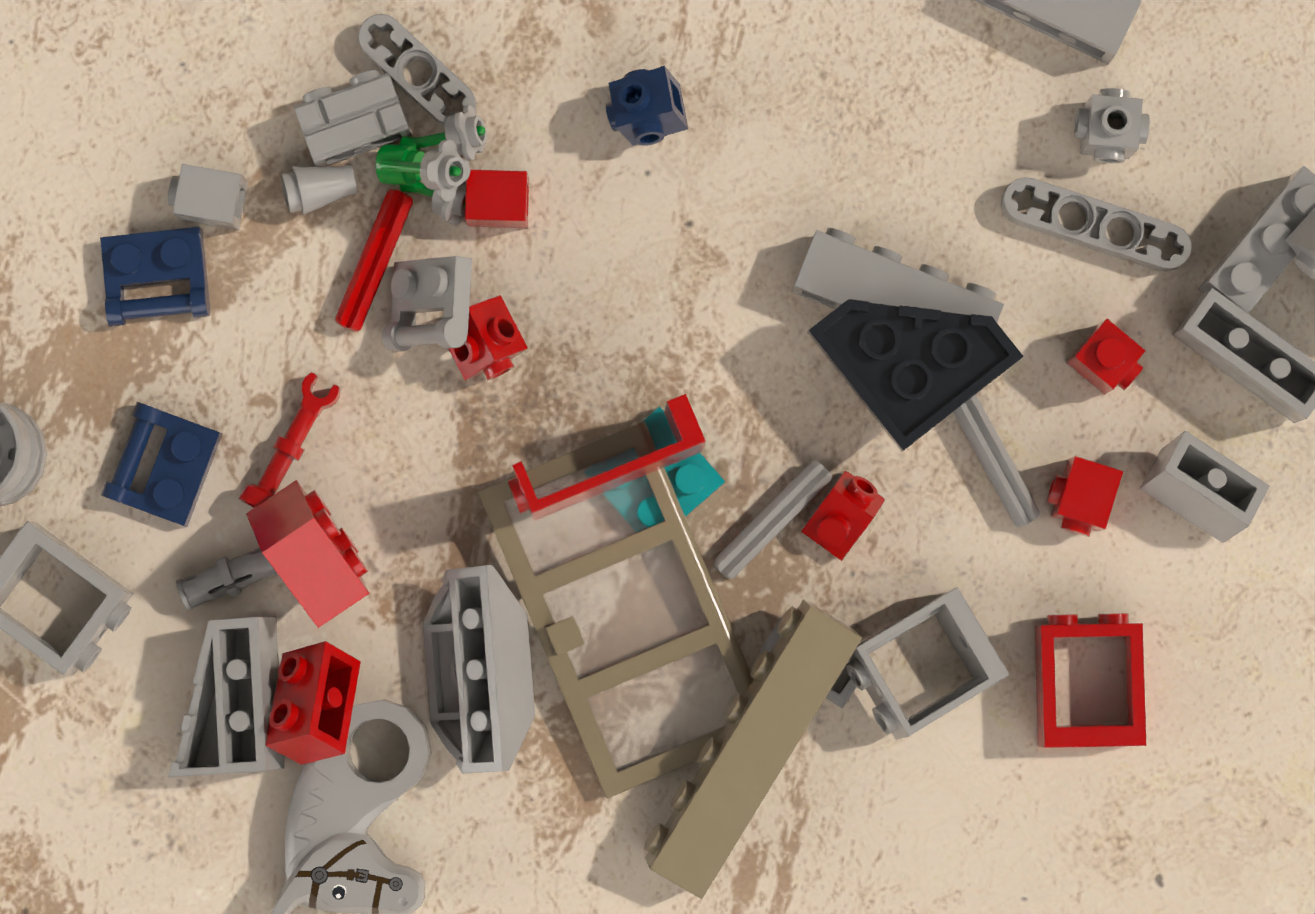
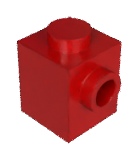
[1066,319,1146,395]
[1047,456,1124,537]

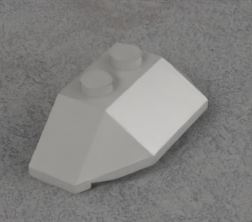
[423,565,535,774]

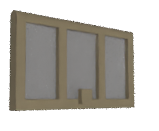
[477,421,754,799]

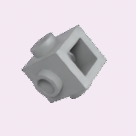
[1074,88,1150,163]

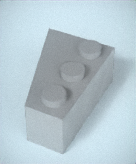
[168,617,285,777]

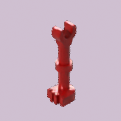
[238,372,341,508]

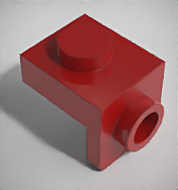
[801,471,885,561]

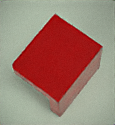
[465,170,529,228]

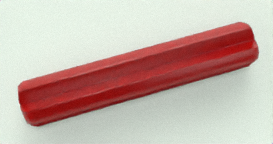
[335,189,413,332]

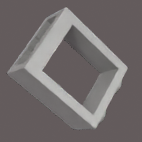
[0,521,134,675]
[846,587,1009,740]

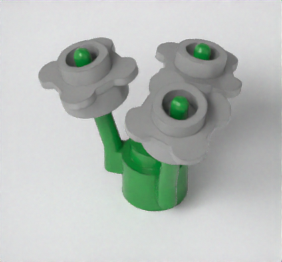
[375,105,487,226]

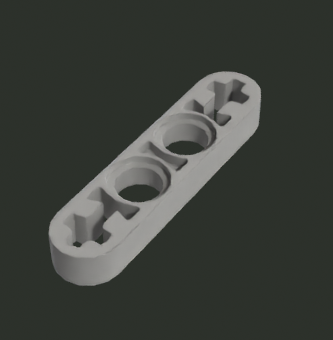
[1001,177,1192,272]

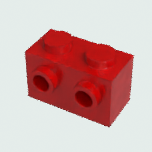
[265,641,361,765]

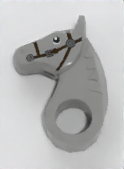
[271,699,432,914]

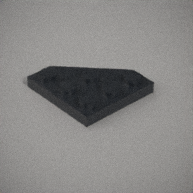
[807,299,1024,452]

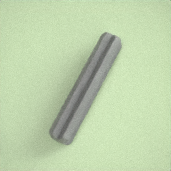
[953,394,1040,527]
[713,460,832,580]

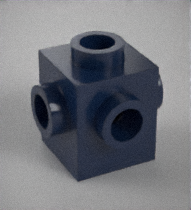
[606,65,688,146]

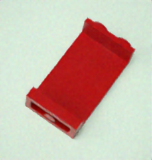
[507,394,706,521]

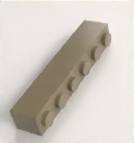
[644,599,862,899]

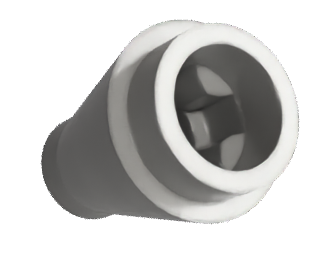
[281,164,357,215]

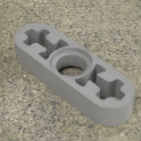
[358,14,477,128]

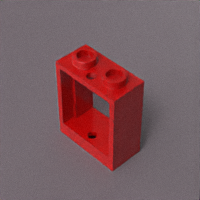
[1034,613,1147,748]

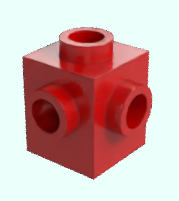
[448,295,528,381]

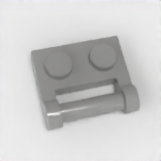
[382,256,472,352]

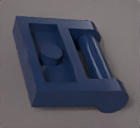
[100,227,210,327]
[101,402,223,527]

